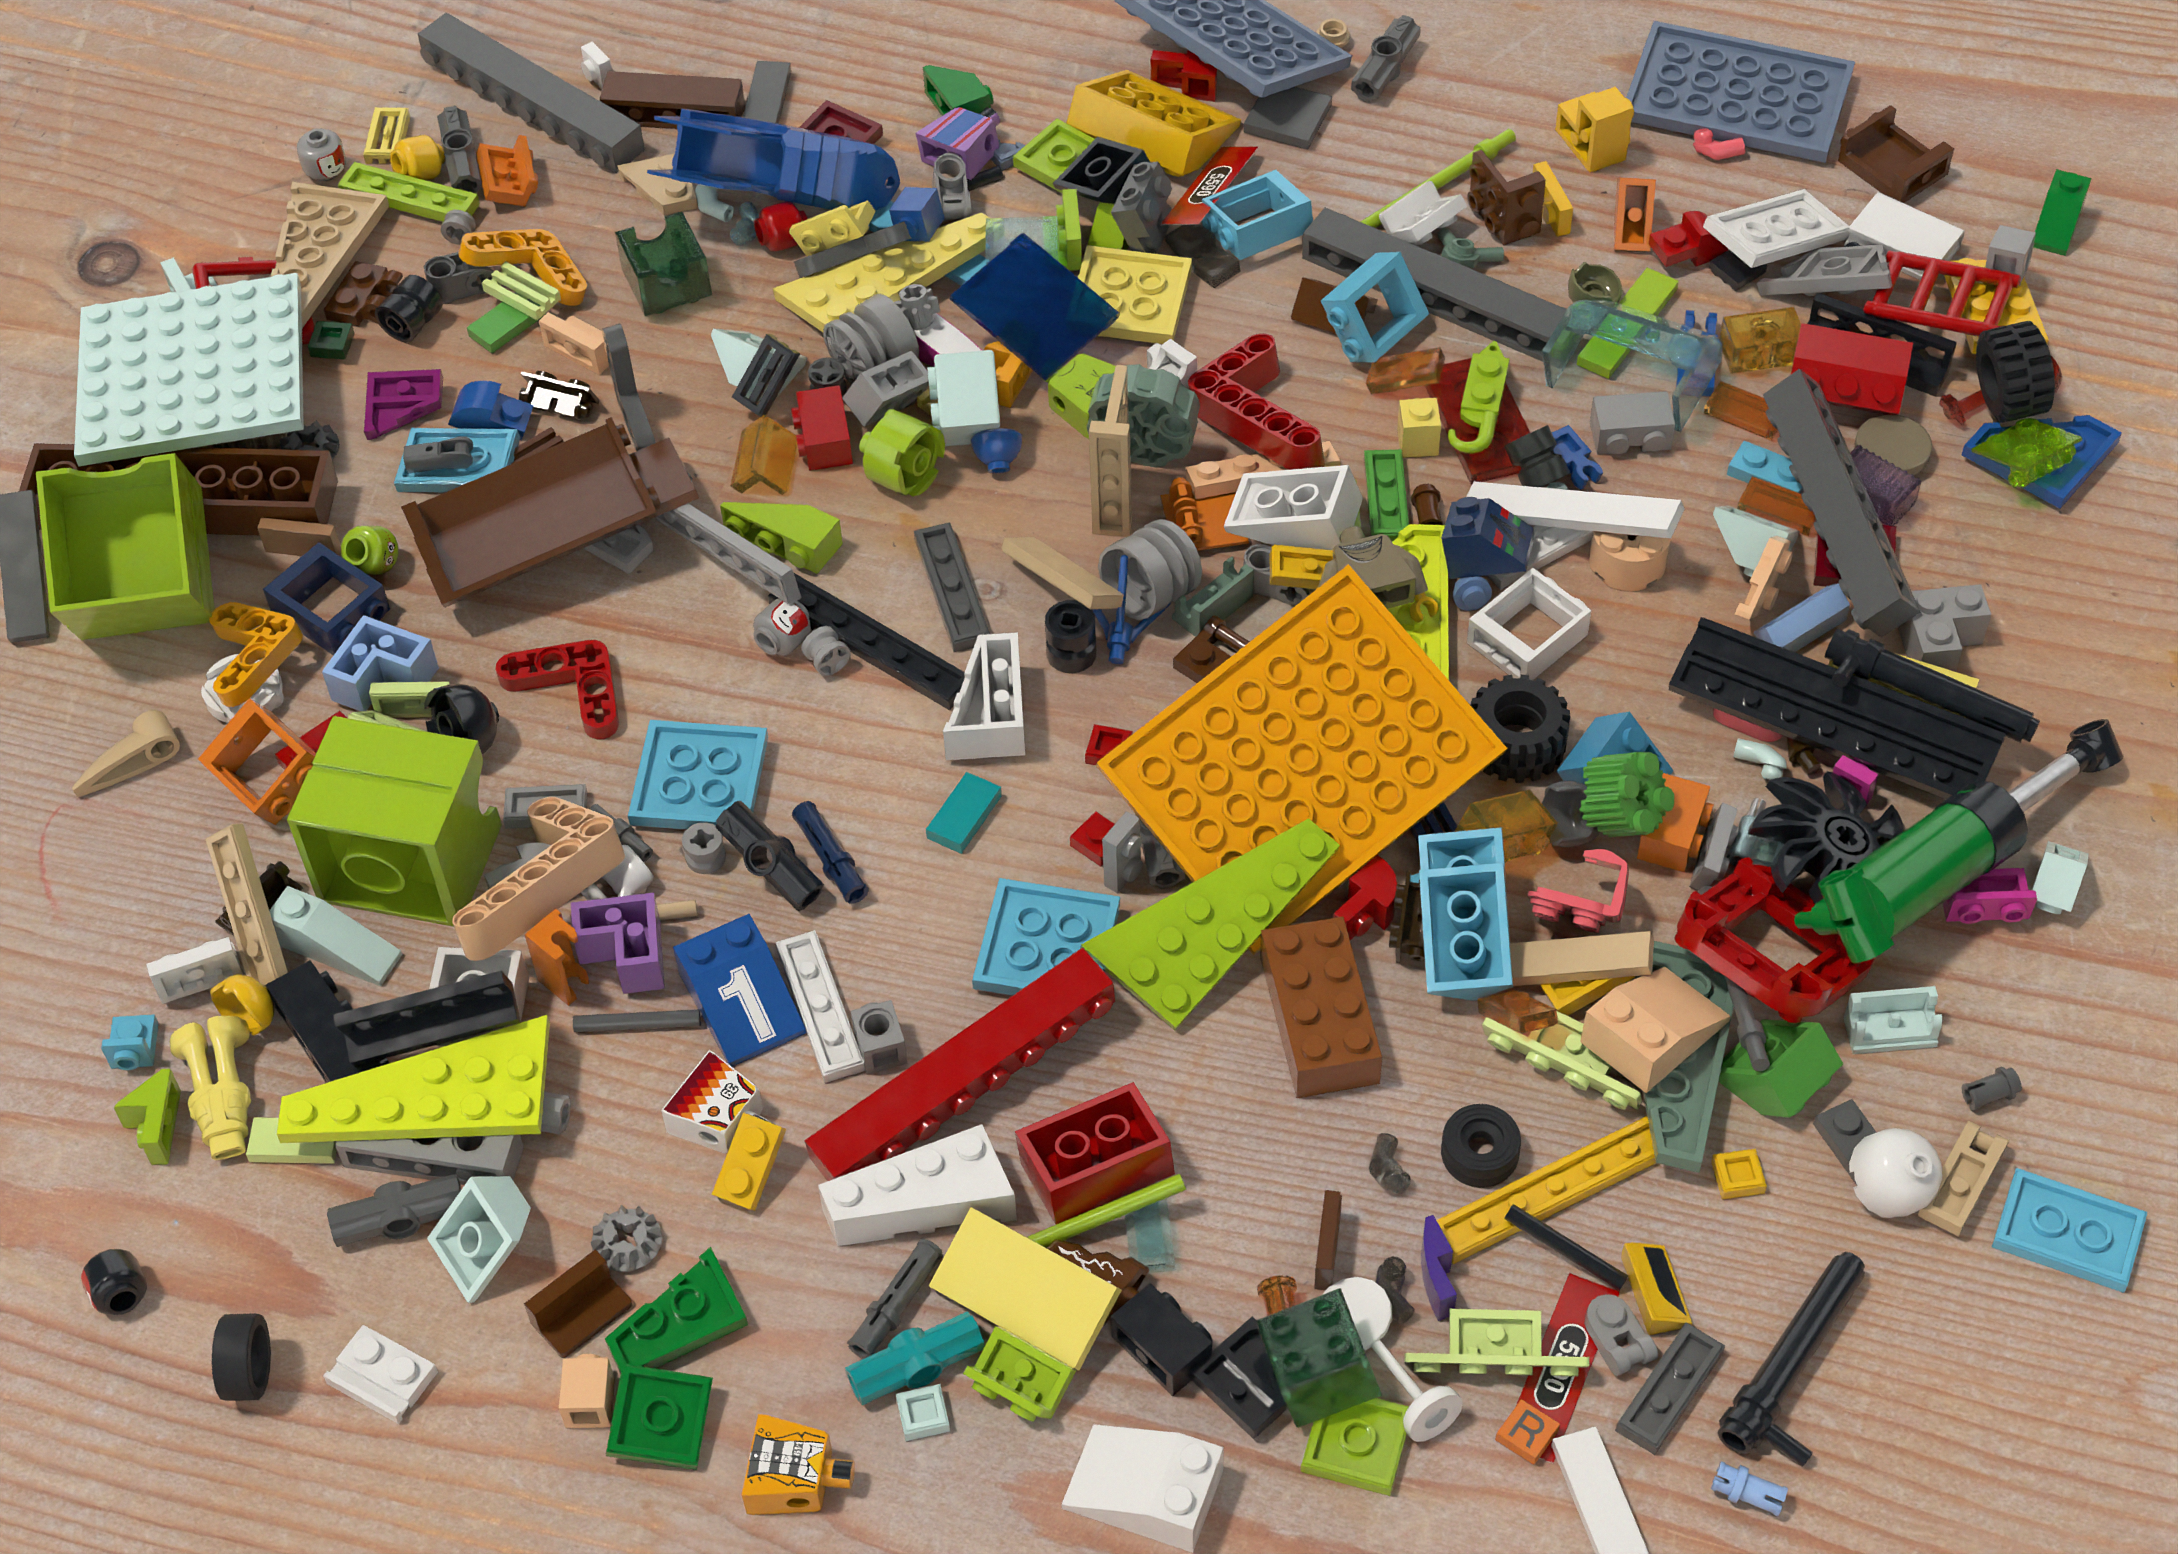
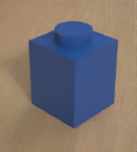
[889,187,945,242]

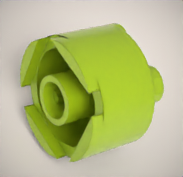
[859,409,945,497]

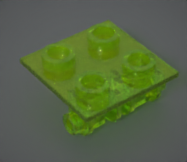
[1972,418,2082,488]

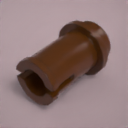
[1411,484,1443,525]

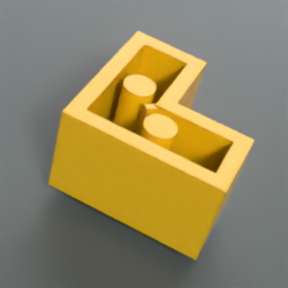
[1555,86,1634,173]

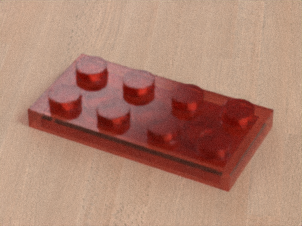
[1422,358,1530,484]

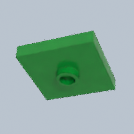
[606,1364,713,1470]

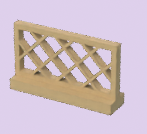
[1089,365,1132,537]

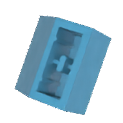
[1557,711,1674,784]

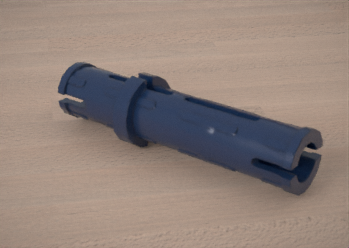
[792,801,869,904]

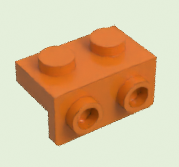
[476,135,538,207]

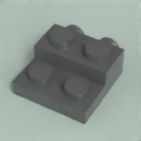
[1111,162,1172,254]

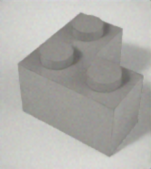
[1898,584,1991,672]

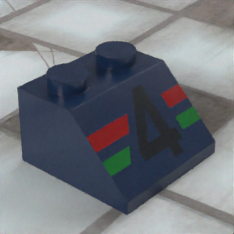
[1441,497,1535,579]

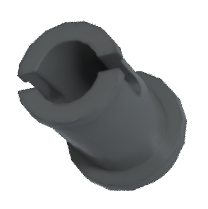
[1961,1066,2022,1111]

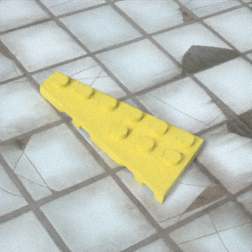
[772,213,1005,332]

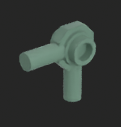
[1437,228,1504,268]

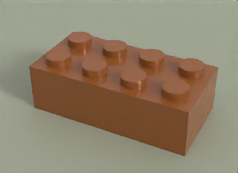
[1260,916,1382,1098]

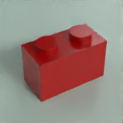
[791,385,853,471]

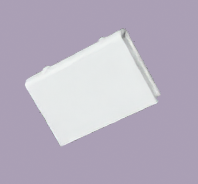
[1844,192,1965,280]

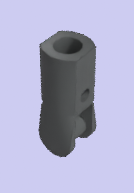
[403,436,473,473]

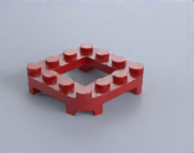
[1674,857,1876,1023]

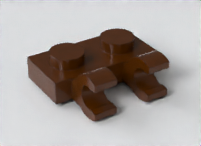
[323,261,403,326]

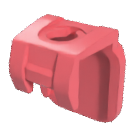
[1527,849,1629,933]

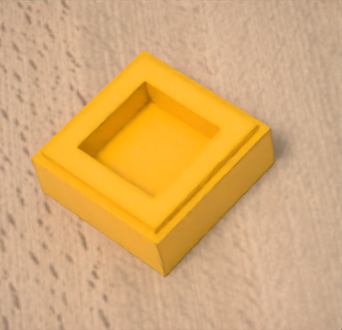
[1711,1148,1767,1200]

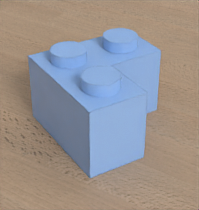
[322,615,439,711]

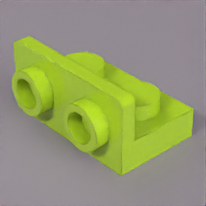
[1042,189,1082,272]

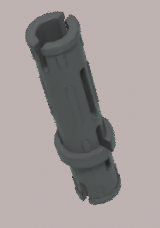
[847,1239,943,1359]

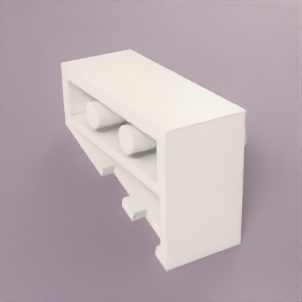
[943,632,1025,760]

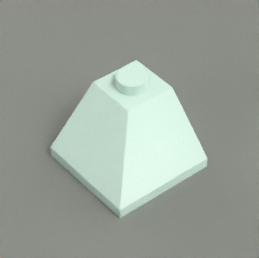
[711,328,807,401]
[1713,506,1800,577]
[427,1176,531,1303]

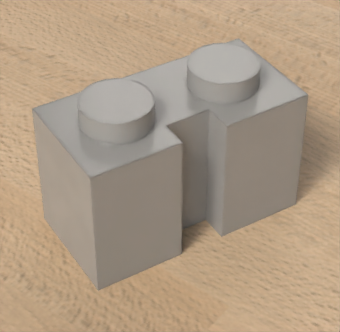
[1590,391,1675,455]

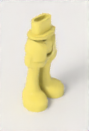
[169,1016,251,1160]

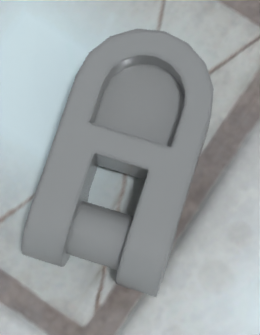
[1584,1294,1658,1376]

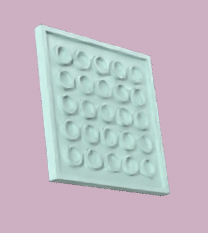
[74,273,304,466]

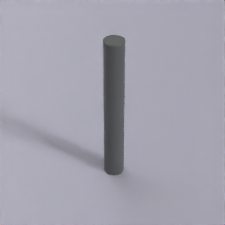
[573,1009,701,1032]

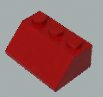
[1791,323,1913,415]

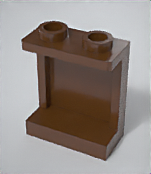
[1838,105,1954,203]

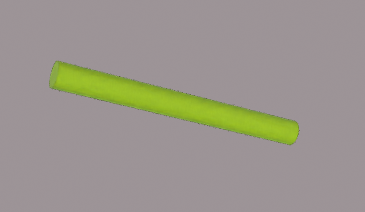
[1027,1173,1187,1248]

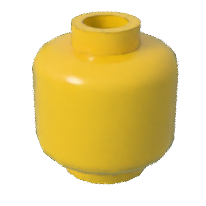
[390,135,445,180]

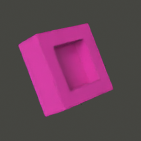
[1833,755,1878,804]

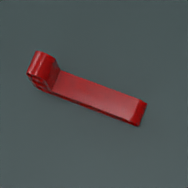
[1188,333,1325,470]

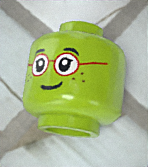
[341,526,399,575]

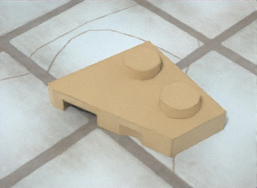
[617,153,698,216]

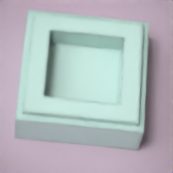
[896,1384,950,1441]

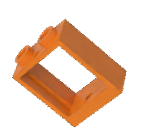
[198,698,316,826]

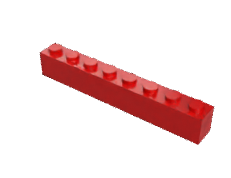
[804,947,1115,1181]

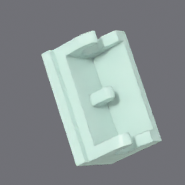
[1843,986,1942,1054]

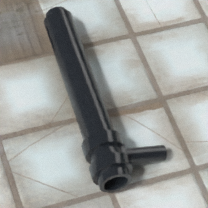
[1824,629,2040,743]
[1717,1252,1865,1467]

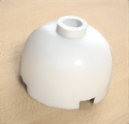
[1849,1128,1942,1218]

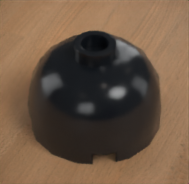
[424,683,499,754]

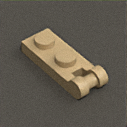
[1918,1120,2010,1237]

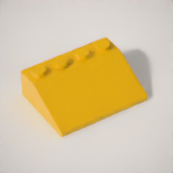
[1066,70,1242,177]

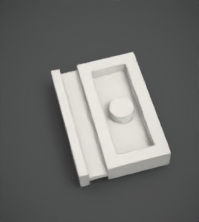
[323,1325,438,1424]

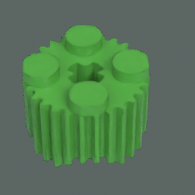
[1579,752,1674,837]

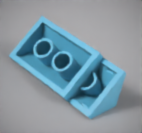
[1418,827,1513,1001]

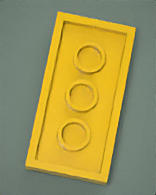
[1944,258,2049,354]

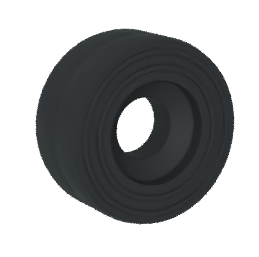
[1441,1104,1521,1188]

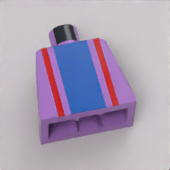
[915,107,1000,180]

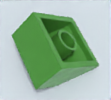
[1718,1019,1844,1118]

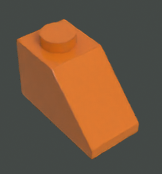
[1614,177,1656,251]

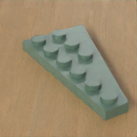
[1618,933,1733,1173]

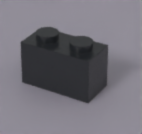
[1111,1283,1213,1396]

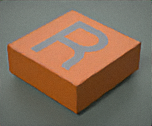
[1495,1399,1560,1465]

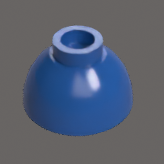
[970,428,1022,473]

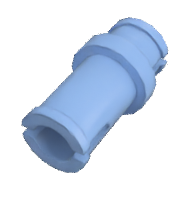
[1711,1461,1788,1516]

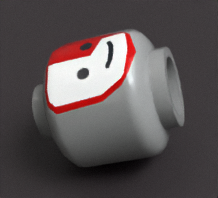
[297,128,346,181]
[753,598,811,656]

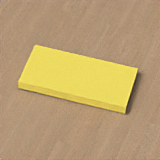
[929,1207,1122,1370]

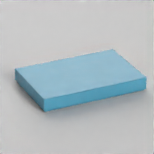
[394,428,520,493]
[1992,1168,2148,1293]

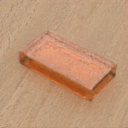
[1704,381,1778,441]
[1737,476,1817,536]

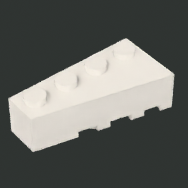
[818,1124,1017,1246]

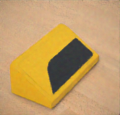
[1621,1242,1692,1335]

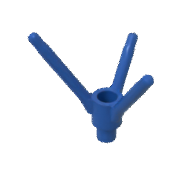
[1092,555,1171,664]

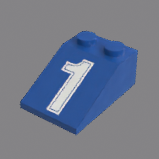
[673,914,806,1067]

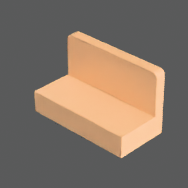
[539,312,609,375]

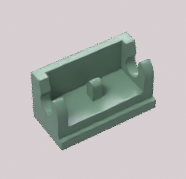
[1172,557,1254,637]

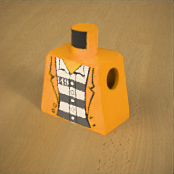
[742,1414,855,1515]

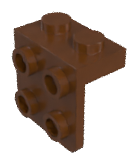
[1467,150,1546,246]

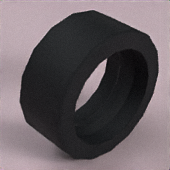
[211,1313,271,1401]

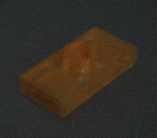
[1477,990,1558,1034]

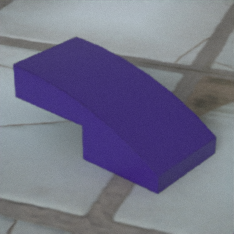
[1421,1215,1457,1321]

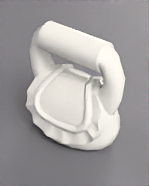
[581,845,654,900]

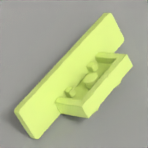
[1482,1005,1642,1110]
[1404,1309,1589,1376]

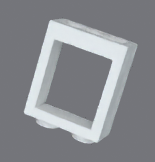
[1467,568,1591,680]

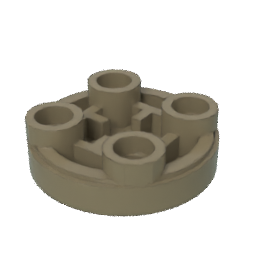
[1853,414,1932,485]

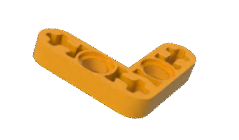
[458,229,587,306]
[209,602,303,707]

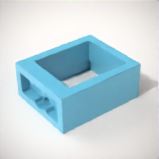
[1201,170,1313,260]
[1321,252,1429,362]

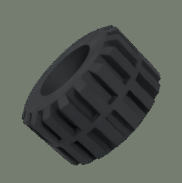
[1976,321,2055,423]
[1470,674,1570,783]

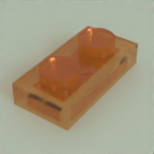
[1366,347,1445,394]

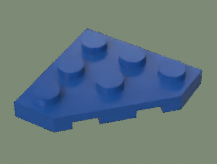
[1962,415,2122,509]

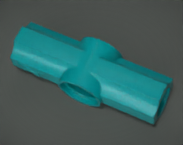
[845,1311,985,1406]

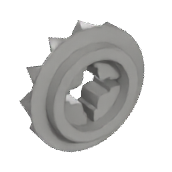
[591,1205,662,1272]

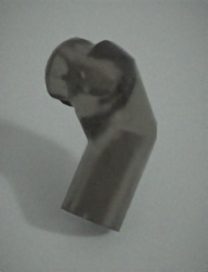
[1369,1133,1411,1194]
[1374,1256,1415,1324]

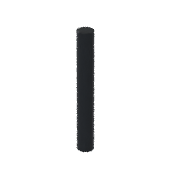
[1504,1204,1629,1291]

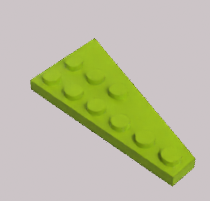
[1080,818,1340,1031]

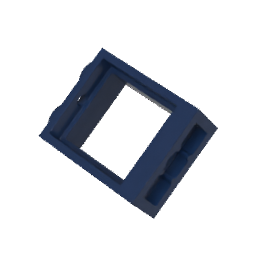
[263,542,390,656]

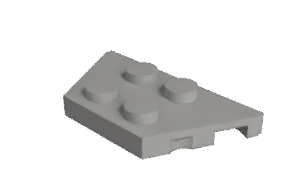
[1757,245,1892,296]

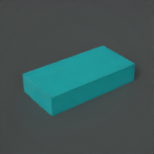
[926,772,1002,854]

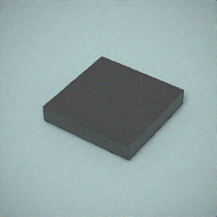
[1244,86,1332,149]

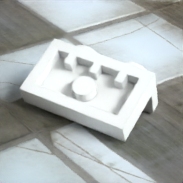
[146,937,243,1004]

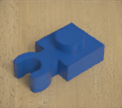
[1552,425,1603,490]

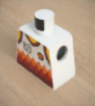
[661,1050,772,1154]

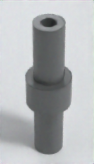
[589,804,653,862]

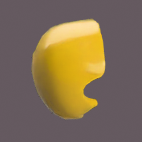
[210,974,274,1036]

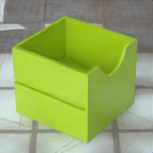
[36,453,215,640]
[287,716,502,927]

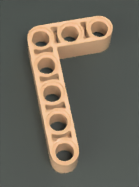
[452,797,625,961]

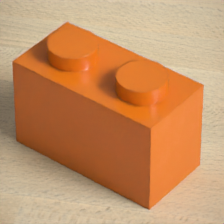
[1637,773,1714,873]

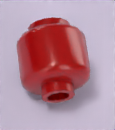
[754,202,808,251]

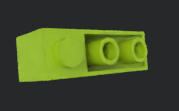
[720,502,843,574]

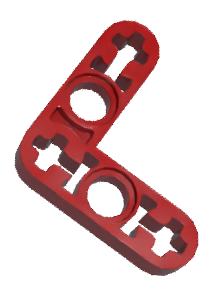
[495,640,619,739]

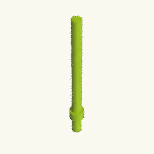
[1360,129,1516,228]

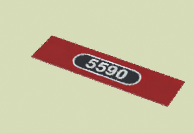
[1161,146,1259,225]
[1516,1273,1620,1463]

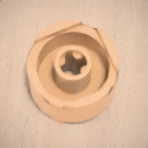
[1589,531,1671,591]

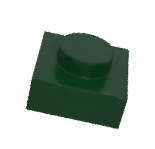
[308,321,355,360]

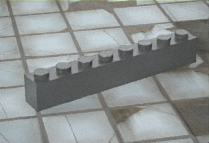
[418,12,645,173]
[1302,207,1578,366]
[1763,369,1920,638]

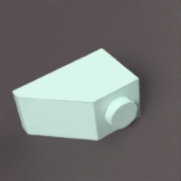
[2032,841,2089,914]

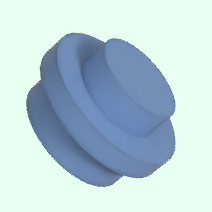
[1453,576,1492,611]

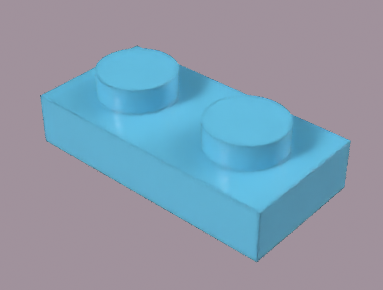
[1727,441,1804,502]

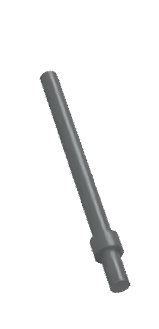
[1698,886,1770,1071]

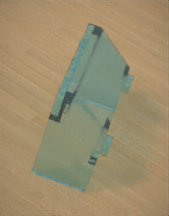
[1542,300,1722,432]

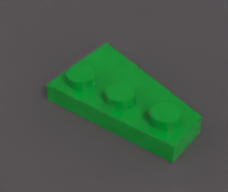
[605,1246,748,1374]

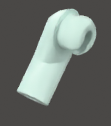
[695,184,734,222]
[1733,738,1787,780]

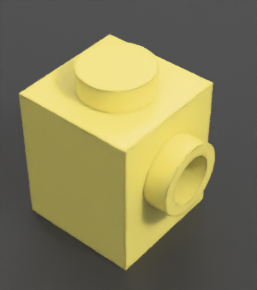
[1397,398,1441,458]

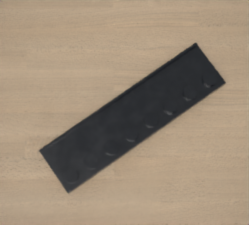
[1669,617,2006,799]

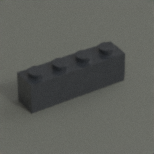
[266,960,390,1083]

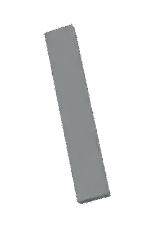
[654,503,801,605]

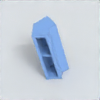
[1754,583,1850,652]

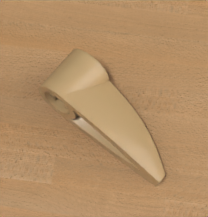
[72,710,180,798]

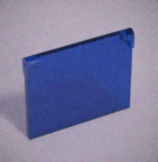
[950,232,1120,381]

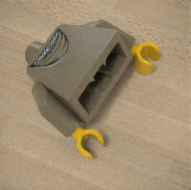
[1319,526,1438,622]

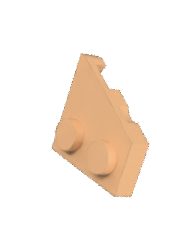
[1735,536,1793,620]

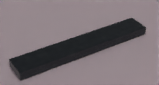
[768,572,965,710]

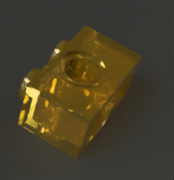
[1719,307,1801,374]

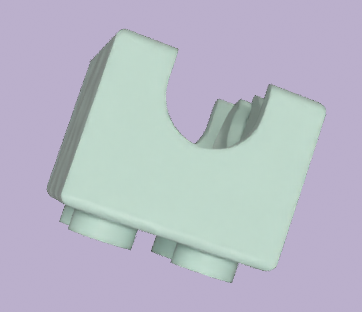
[927,350,1000,446]

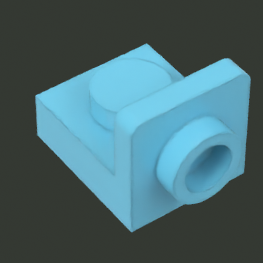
[101,1014,159,1070]

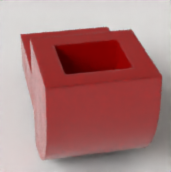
[1151,50,1217,102]
[1648,211,1728,267]
[1333,855,1397,940]

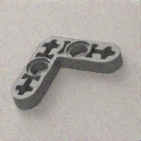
[794,221,911,278]
[602,324,656,451]

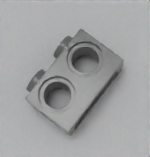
[842,351,929,427]

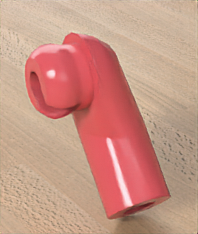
[1693,129,1745,160]

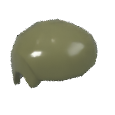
[1568,262,1623,314]

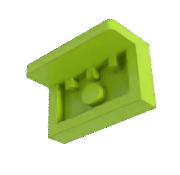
[963,1326,1077,1422]

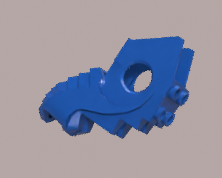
[647,109,900,211]

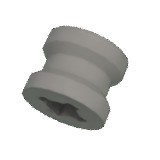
[801,626,851,676]
[682,822,726,874]

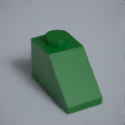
[923,65,994,116]
[2033,169,2092,256]

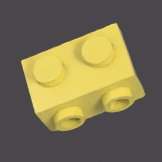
[789,200,875,256]

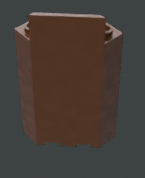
[401,417,699,608]

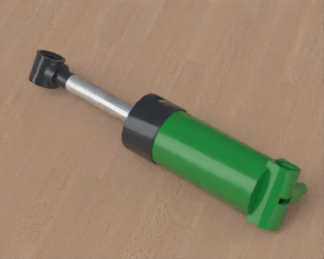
[1794,719,2124,963]

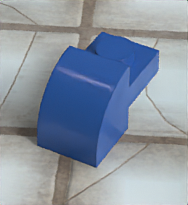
[448,381,534,441]

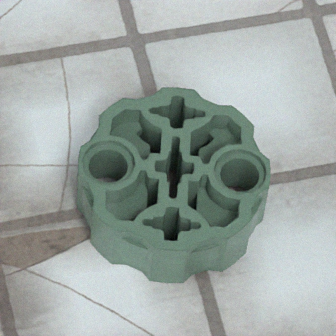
[1086,364,1200,467]

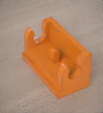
[524,908,589,1006]

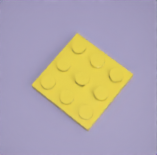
[1066,245,1192,344]

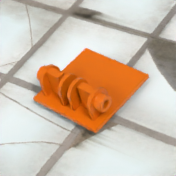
[1160,477,1249,551]

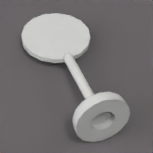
[1314,1277,1463,1442]

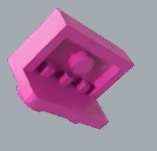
[1943,868,2037,924]

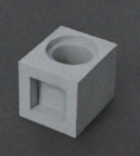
[1985,225,2036,286]
[851,1000,908,1074]

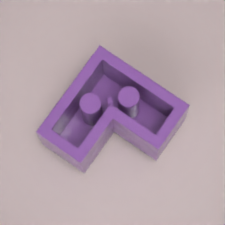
[571,892,665,994]

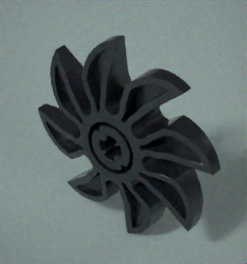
[1748,771,1904,904]

